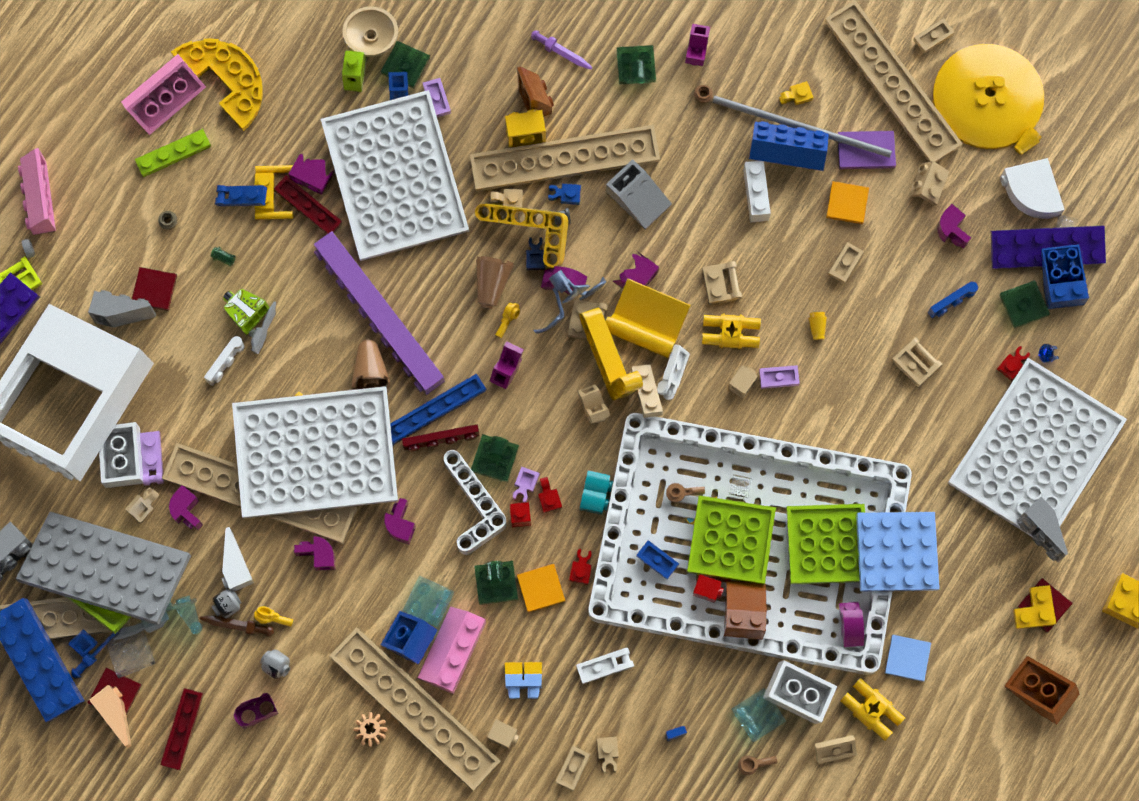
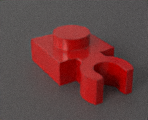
[997,346,1030,381]
[569,549,592,585]

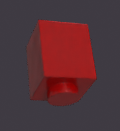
[510,502,531,528]
[693,574,724,603]

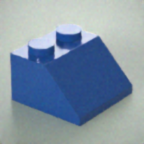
[381,611,437,664]

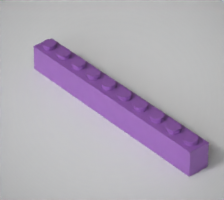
[314,231,445,395]

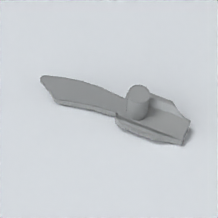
[249,302,276,354]
[113,611,169,640]

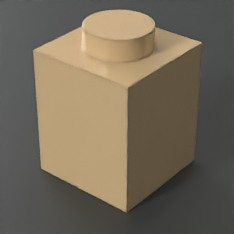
[728,365,758,399]
[487,720,519,749]

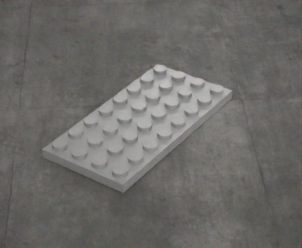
[16,512,191,625]

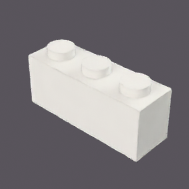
[743,161,771,223]

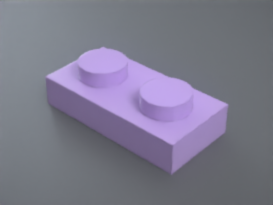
[423,78,451,118]
[759,365,800,389]

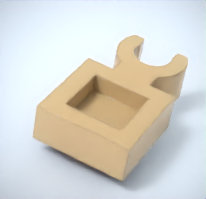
[597,737,619,773]

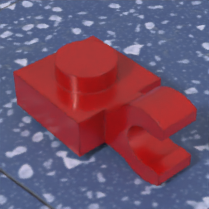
[538,477,562,513]

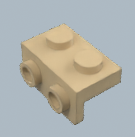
[910,161,949,205]

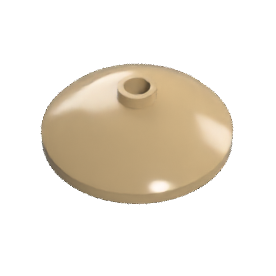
[343,6,398,57]

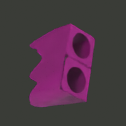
[288,154,335,195]
[613,250,659,289]
[234,693,279,729]

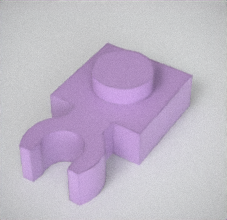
[513,467,540,503]

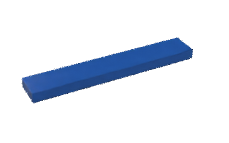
[390,374,487,445]

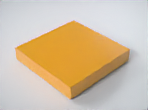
[826,181,869,225]
[517,564,565,613]

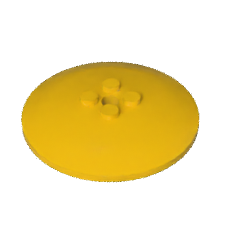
[933,44,1044,149]

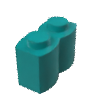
[579,471,613,515]

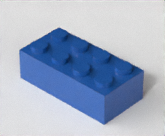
[749,121,829,171]

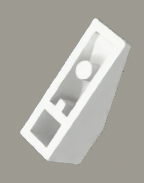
[221,527,254,591]

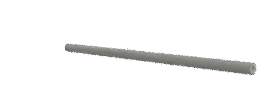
[713,96,892,158]

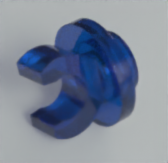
[1039,344,1059,363]

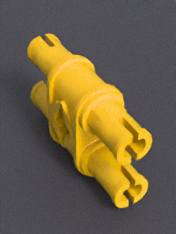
[702,313,761,350]
[840,678,905,741]

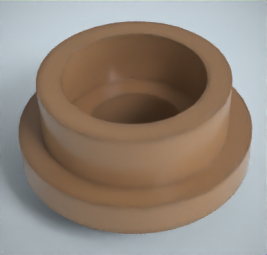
[694,85,713,103]

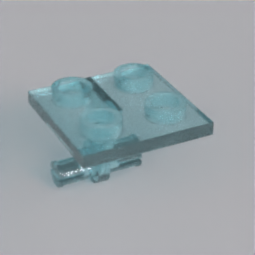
[402,576,455,627]
[166,595,202,634]
[731,688,786,742]

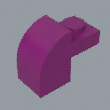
[685,24,710,66]
[937,203,971,249]
[541,266,587,295]
[489,342,524,389]
[169,485,203,530]
[384,498,416,545]
[294,536,336,571]
[839,602,864,647]

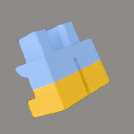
[505,662,542,699]

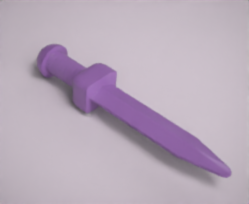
[531,30,592,70]

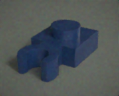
[526,237,545,270]

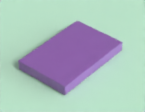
[838,131,896,169]

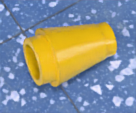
[1014,128,1042,155]
[808,312,827,340]

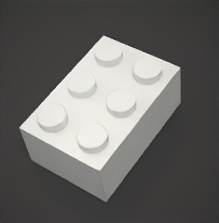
[99,422,143,488]
[763,660,837,724]

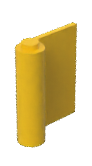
[606,279,691,358]

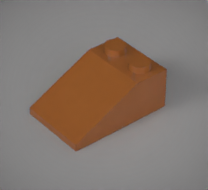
[517,66,554,117]
[724,580,767,640]
[1005,656,1080,725]

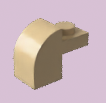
[578,385,610,424]

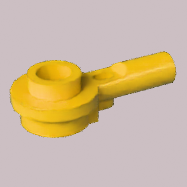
[495,303,520,338]
[254,606,293,627]

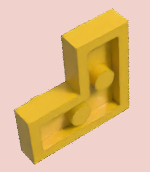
[1013,585,1056,629]

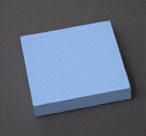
[885,635,931,682]

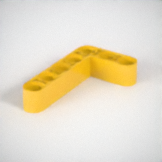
[475,204,568,268]
[579,307,643,400]

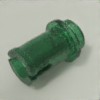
[210,247,236,267]

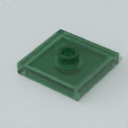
[381,41,430,89]
[999,280,1050,329]

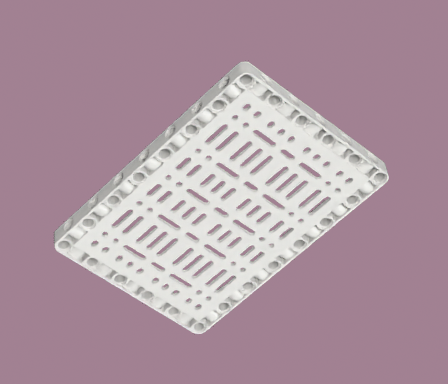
[589,413,912,675]

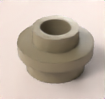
[158,211,177,230]

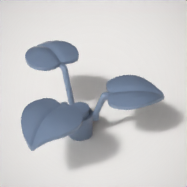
[533,270,606,334]

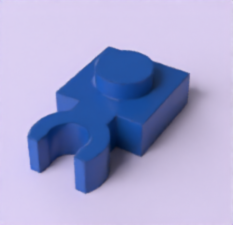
[548,183,581,205]

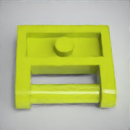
[0,256,43,290]

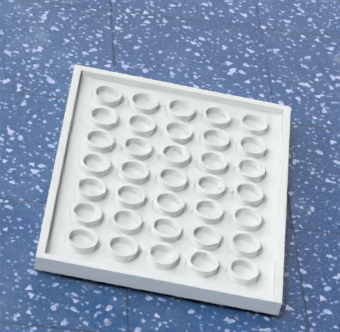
[321,90,469,261]
[948,358,1127,537]
[232,386,398,518]

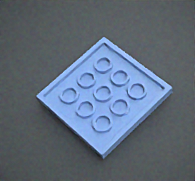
[856,512,940,592]

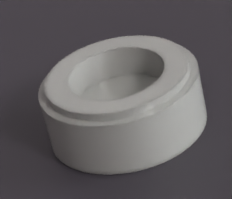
[21,239,35,258]

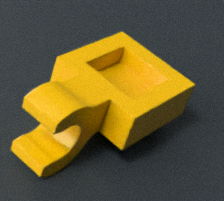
[779,81,814,106]

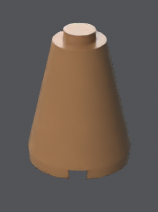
[476,256,514,309]
[352,339,390,390]

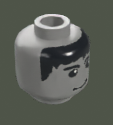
[211,589,242,618]
[260,649,290,679]

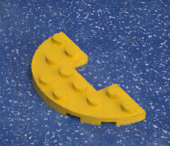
[171,38,263,131]

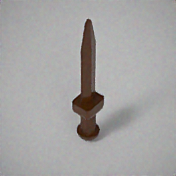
[199,616,274,637]

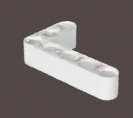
[444,450,506,555]

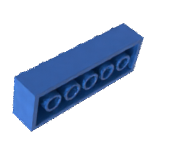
[0,598,85,722]

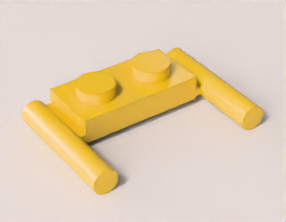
[255,165,293,220]

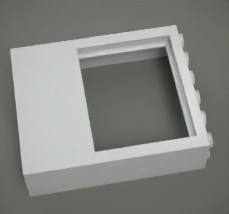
[0,304,154,481]

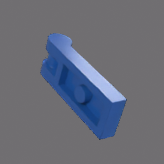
[215,185,267,206]
[928,282,978,318]

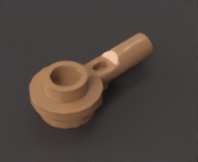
[666,483,705,503]
[738,755,778,775]

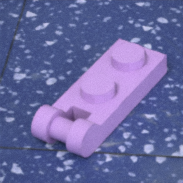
[140,431,164,486]

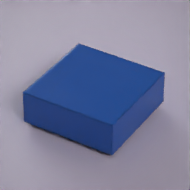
[69,629,98,657]
[665,726,687,741]

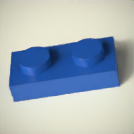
[636,540,679,580]

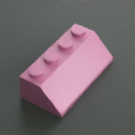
[121,54,206,135]
[18,148,56,235]
[418,607,486,694]

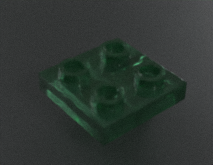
[616,45,656,84]
[471,434,519,483]
[474,561,518,605]

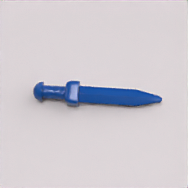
[71,632,118,678]

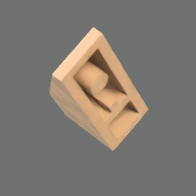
[89,685,132,748]

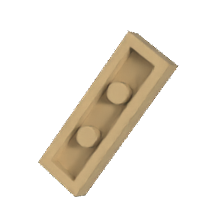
[631,364,663,418]

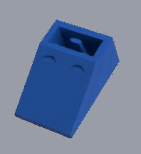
[1041,244,1089,309]

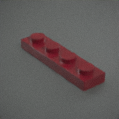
[274,176,343,234]
[402,424,480,452]
[160,688,204,771]

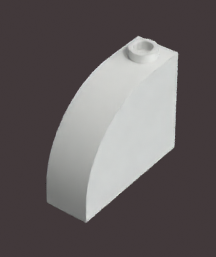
[1000,158,1064,219]

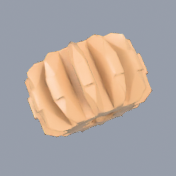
[354,712,388,747]

